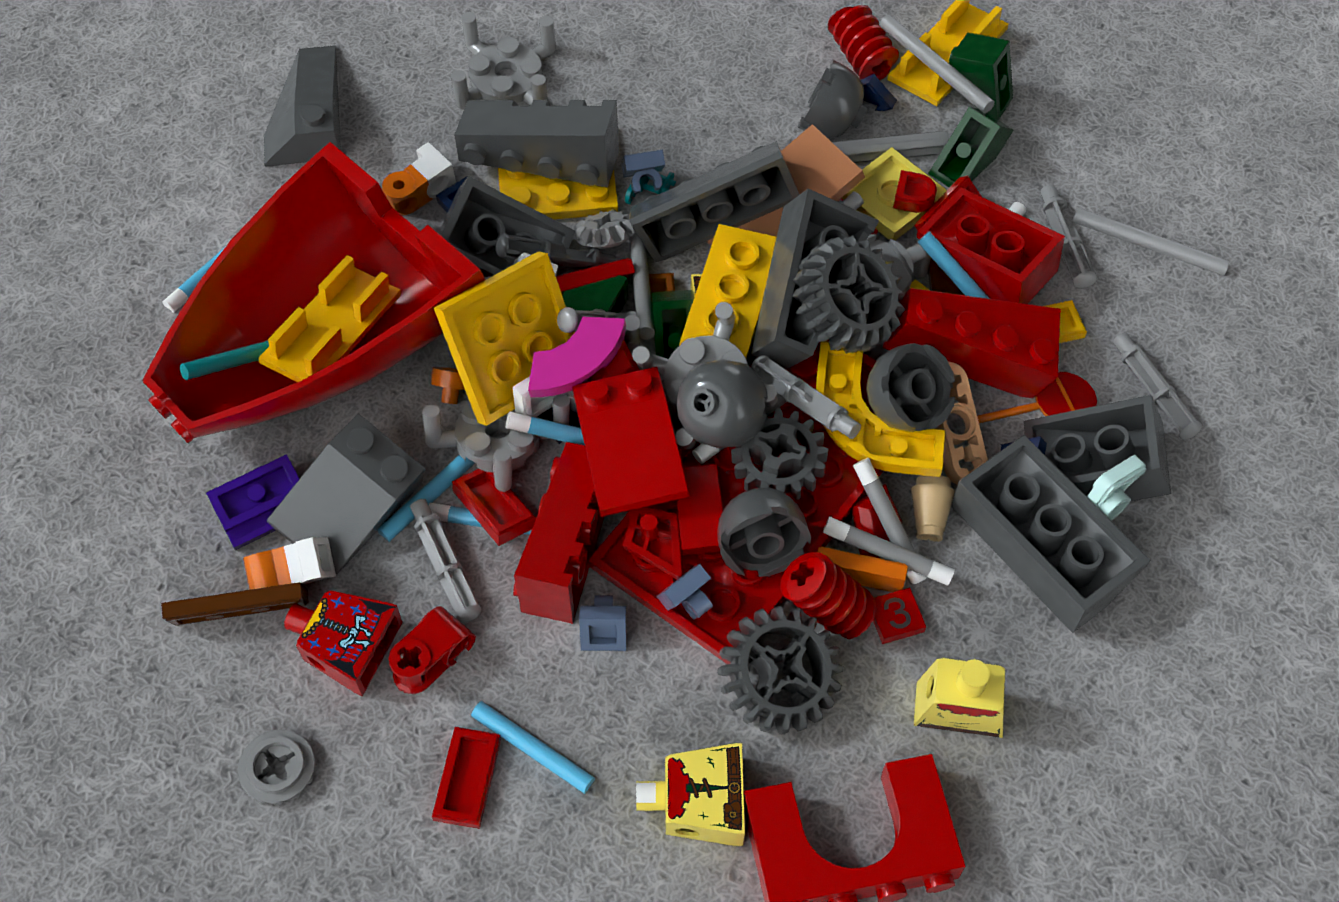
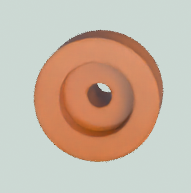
[430,367,465,404]

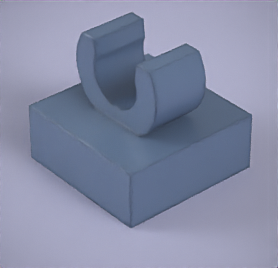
[621,149,665,194]
[657,564,713,620]
[579,595,626,651]

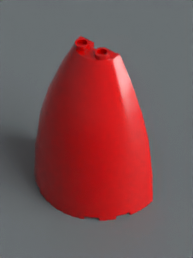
[142,142,485,444]

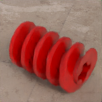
[828,5,899,80]
[781,552,877,640]

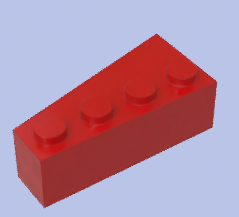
[883,288,1061,398]
[513,442,605,624]

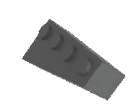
[454,100,619,188]
[750,189,879,370]

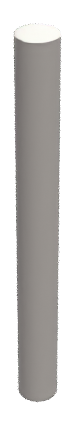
[880,15,995,113]
[1072,208,1230,276]
[629,233,655,340]

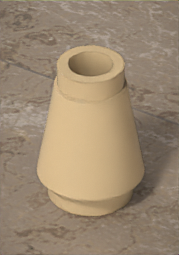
[911,475,955,542]

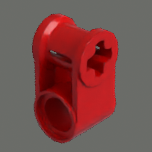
[388,606,476,694]

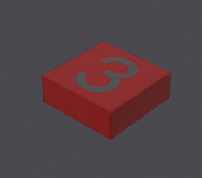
[873,587,926,644]

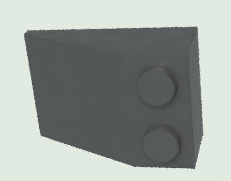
[438,176,576,278]
[1024,395,1171,501]
[267,413,425,575]

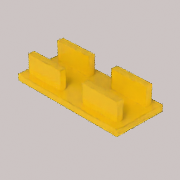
[887,0,1009,107]
[679,224,777,360]
[259,255,401,382]

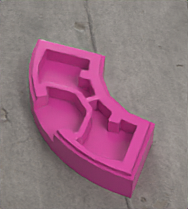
[528,317,626,397]

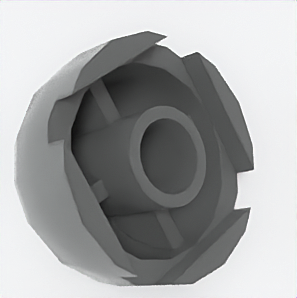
[798,59,867,139]
[866,343,955,432]
[676,359,768,448]
[717,488,811,577]

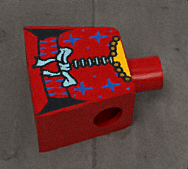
[284,590,403,697]

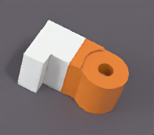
[382,142,456,215]
[243,537,336,590]

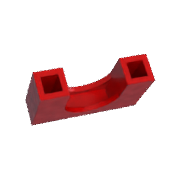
[744,754,966,902]

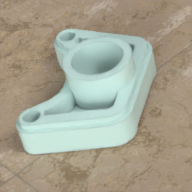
[1087,455,1147,521]

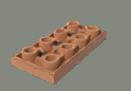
[706,124,865,247]

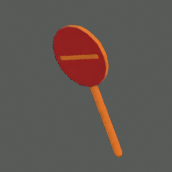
[964,372,1097,424]

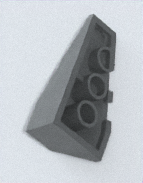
[264,45,341,167]

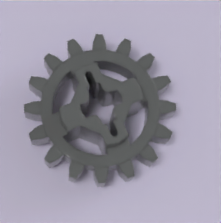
[731,408,828,500]

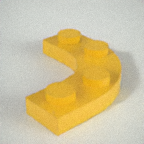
[816,342,945,477]

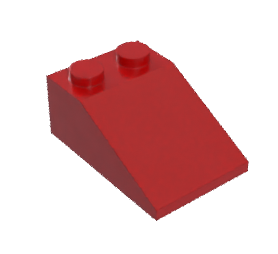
[917,187,1065,304]
[572,366,689,517]

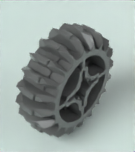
[792,236,906,354]
[717,606,844,734]

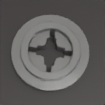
[575,209,636,249]
[238,730,317,806]

